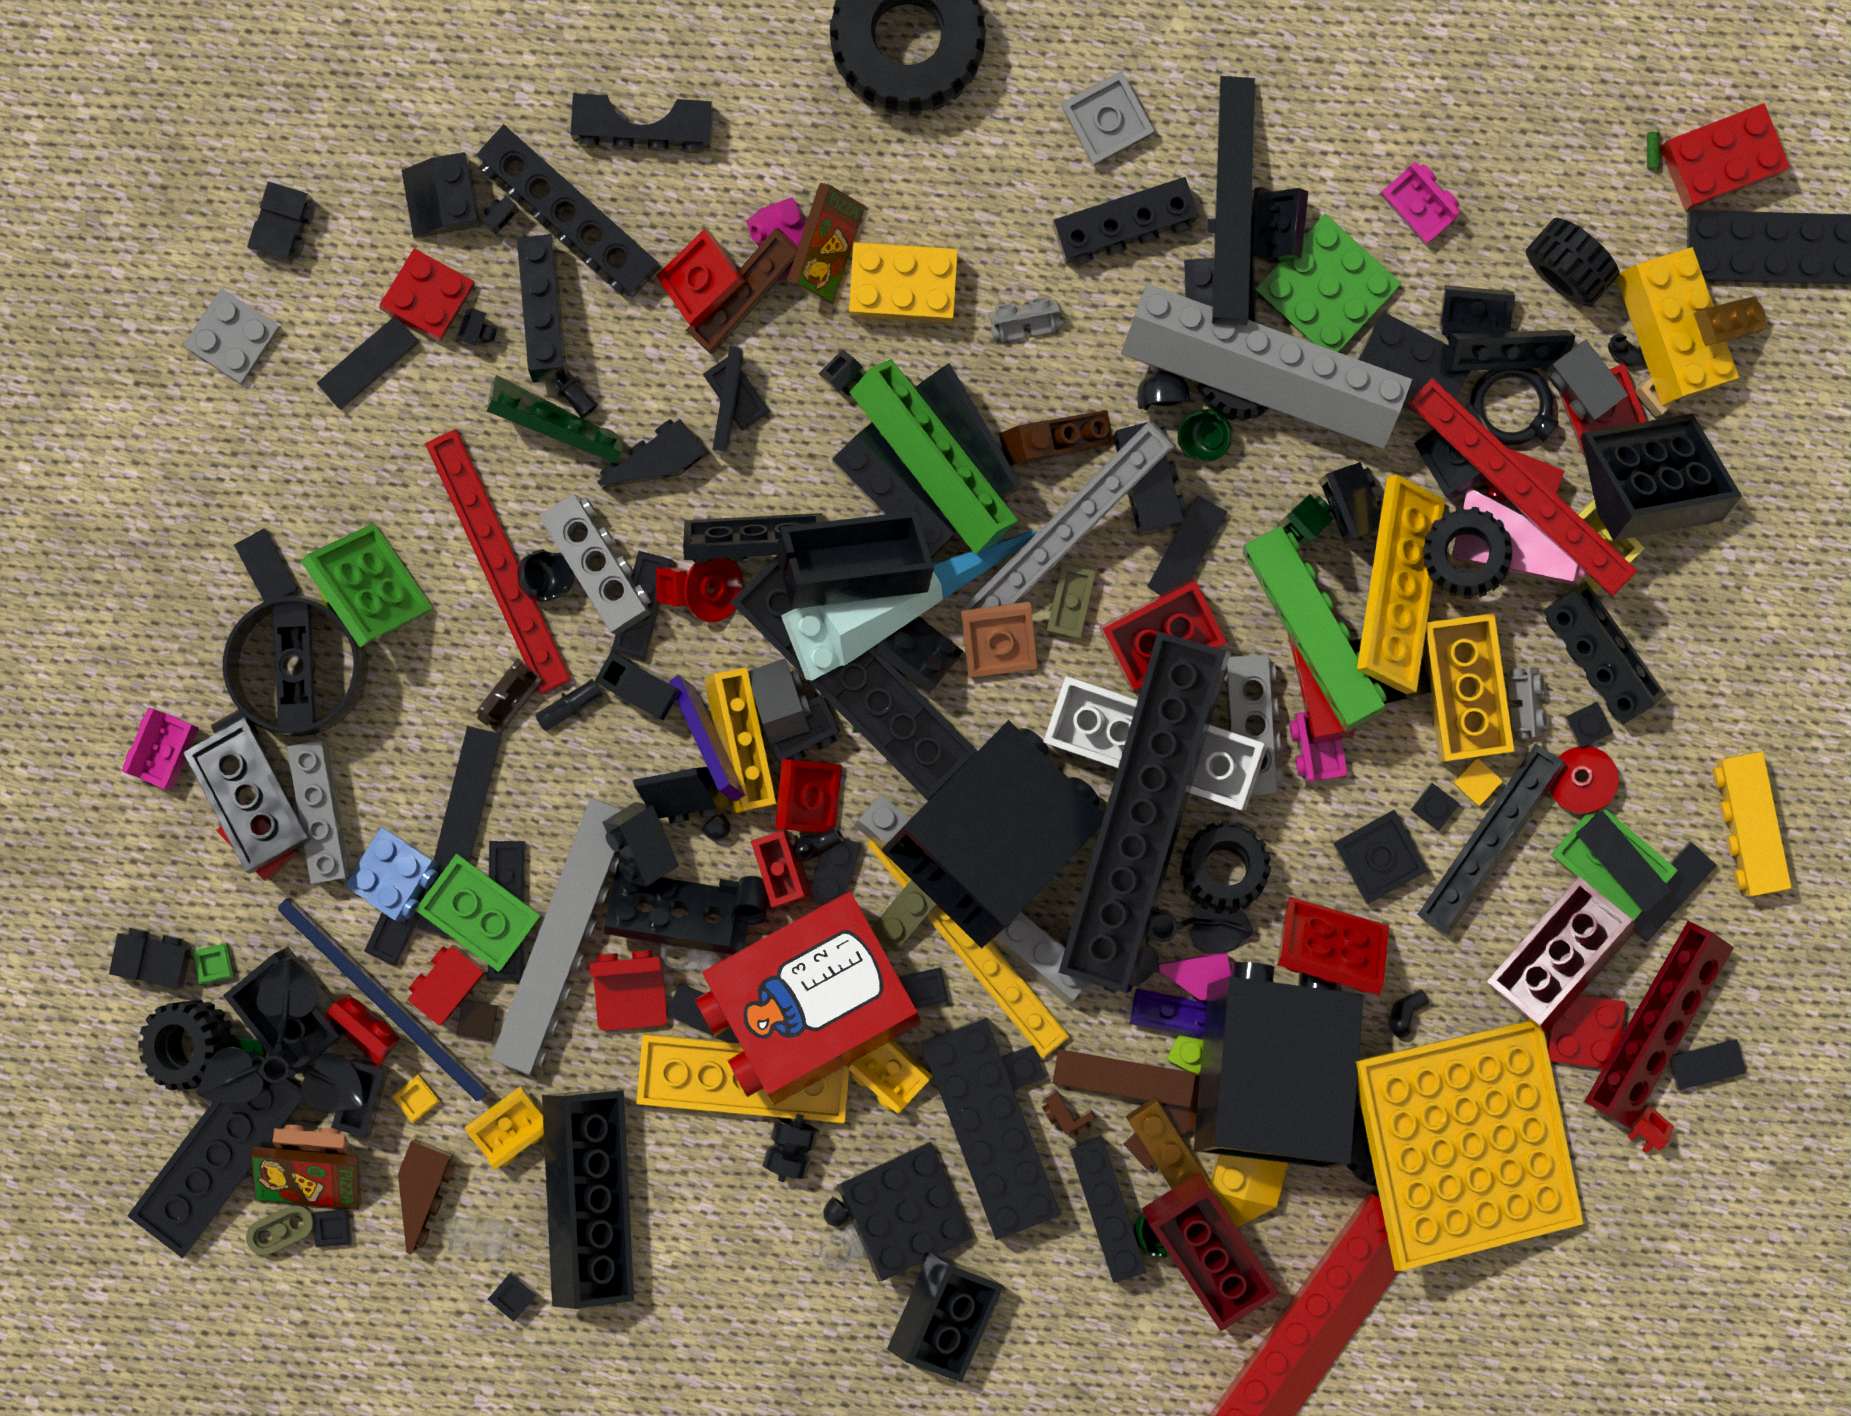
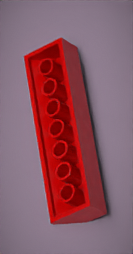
[1208,1191,1398,1416]

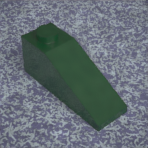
[1277,494,1334,550]

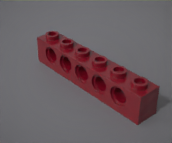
[1584,921,1734,1129]

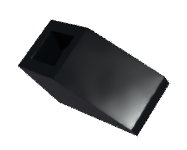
[595,651,680,721]

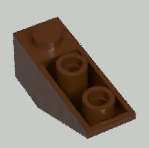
[999,410,1114,466]
[398,1139,456,1255]

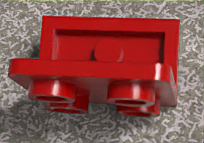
[589,950,667,1031]

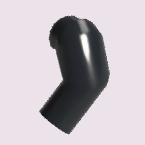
[1608,334,1646,367]
[793,826,844,862]
[1389,989,1429,1038]

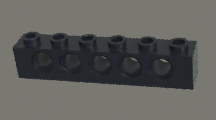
[476,124,661,297]

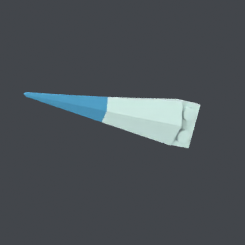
[781,531,1038,680]

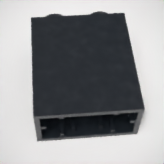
[881,720,1104,949]
[1193,962,1364,1168]

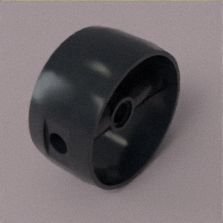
[222,595,368,736]

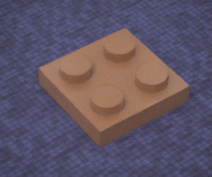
[961,602,1038,678]
[273,1125,352,1155]

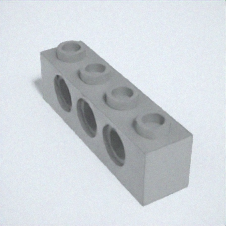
[539,493,652,636]
[1225,655,1283,796]
[287,740,351,884]

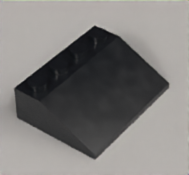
[1581,414,1742,541]

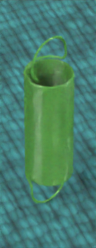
[1647,121,1661,179]

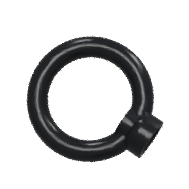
[1470,369,1559,446]

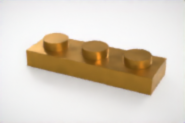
[1693,296,1768,346]
[1125,1097,1208,1189]

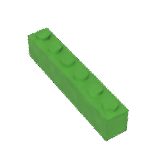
[849,359,1018,555]
[1243,526,1387,733]

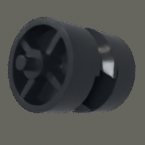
[762,1114,819,1182]

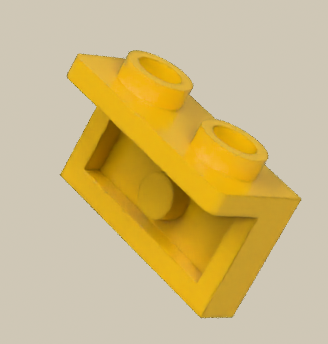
[847,1040,932,1114]
[465,1086,544,1170]

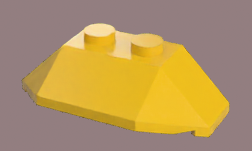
[1209,1155,1288,1227]

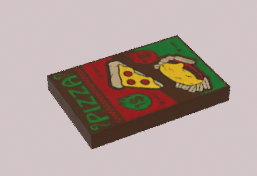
[787,183,865,304]
[251,1147,361,1210]

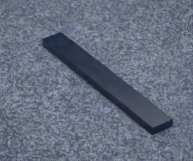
[277,898,491,1101]

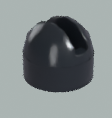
[700,811,731,841]
[823,1196,850,1227]

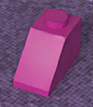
[1157,952,1231,1000]

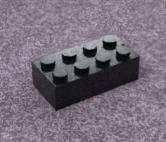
[776,511,934,609]

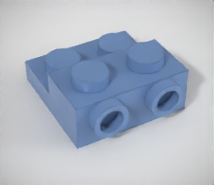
[345,827,441,923]

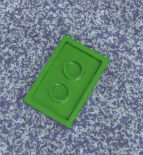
[1551,808,1678,921]
[415,853,542,972]

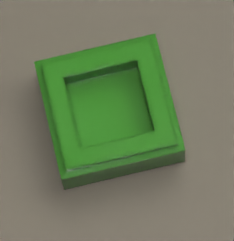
[192,943,235,985]

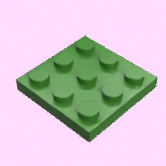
[1256,214,1402,352]
[300,523,433,648]

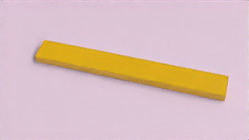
[867,840,1070,1059]

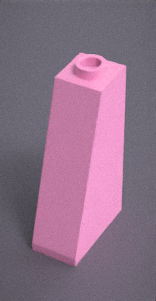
[1452,489,1588,586]

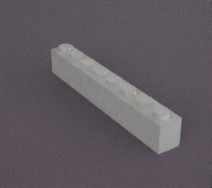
[853,794,1088,1004]
[490,798,623,1075]

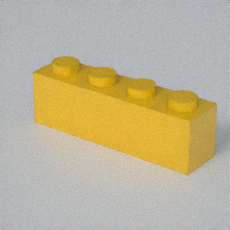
[704,667,776,814]
[1712,751,1791,897]

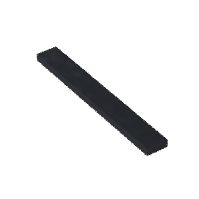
[1212,76,1255,326]

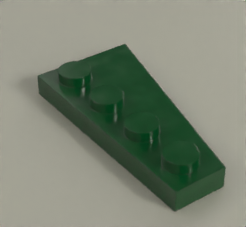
[487,375,623,464]

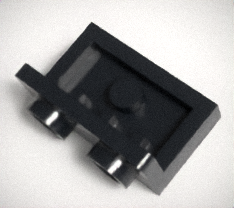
[1250,187,1309,263]
[1439,285,1515,339]
[760,694,841,763]

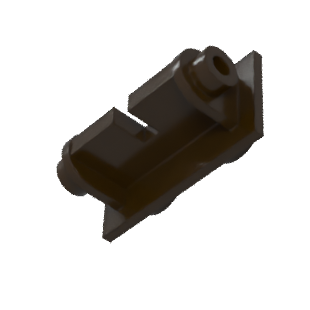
[476,658,543,734]

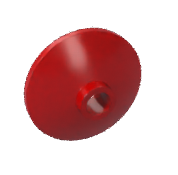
[684,558,743,622]
[1550,746,1619,814]

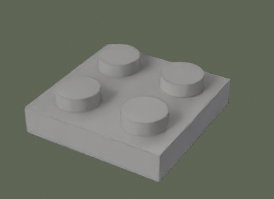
[1061,71,1155,166]
[183,288,281,385]

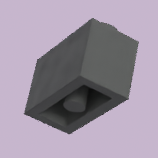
[1547,339,1628,423]
[748,658,812,744]

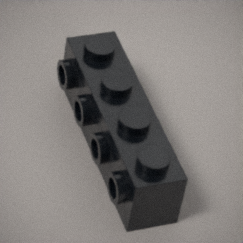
[1052,177,1198,266]
[1543,581,1666,725]

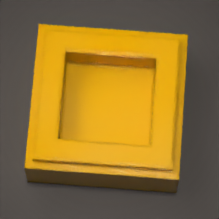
[1452,757,1503,807]
[391,1074,441,1124]

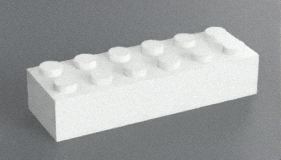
[1043,676,1268,810]

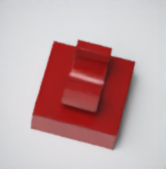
[656,567,687,606]
[1628,1104,1674,1152]

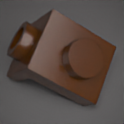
[1042,1089,1095,1136]

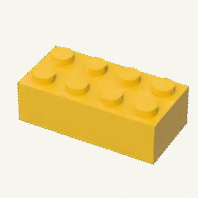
[1616,247,1739,405]
[1423,613,1514,762]

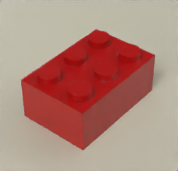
[1660,103,1790,211]
[1099,580,1227,690]

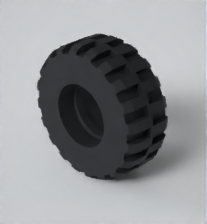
[830,0,986,115]

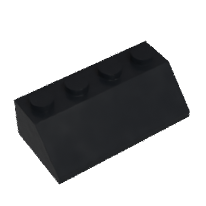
[914,363,1021,499]
[832,422,958,559]

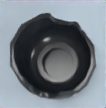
[1137,371,1190,410]
[517,549,574,602]

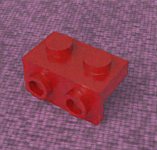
[326,994,401,1064]

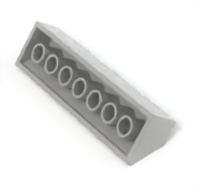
[1121,283,1412,450]

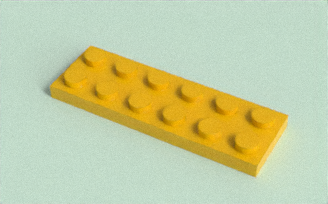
[1357,474,1445,694]
[636,1034,850,1123]

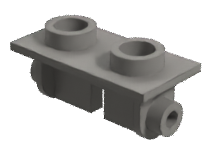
[988,297,1062,342]
[1507,668,1548,739]

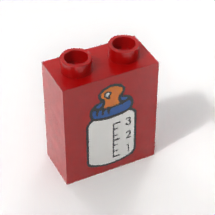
[695,891,922,1105]

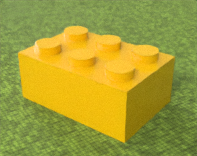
[849,242,958,323]

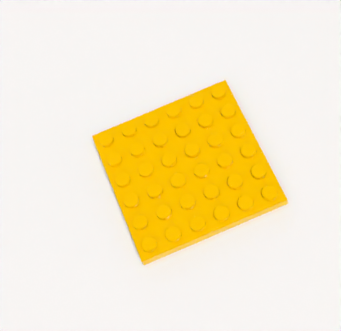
[1356,1020,1584,1271]

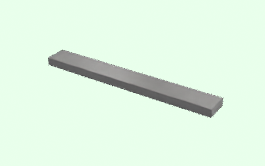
[957,420,1176,619]

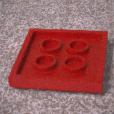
[1277,896,1389,995]

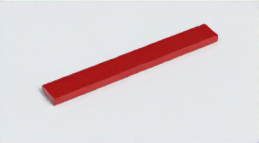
[1408,378,1638,597]
[425,429,572,695]

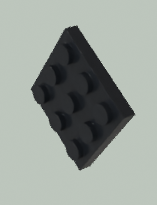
[836,1142,973,1282]

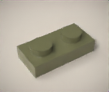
[1046,563,1096,639]
[871,880,937,952]

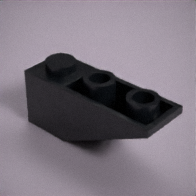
[597,419,707,488]

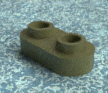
[246,1204,314,1255]

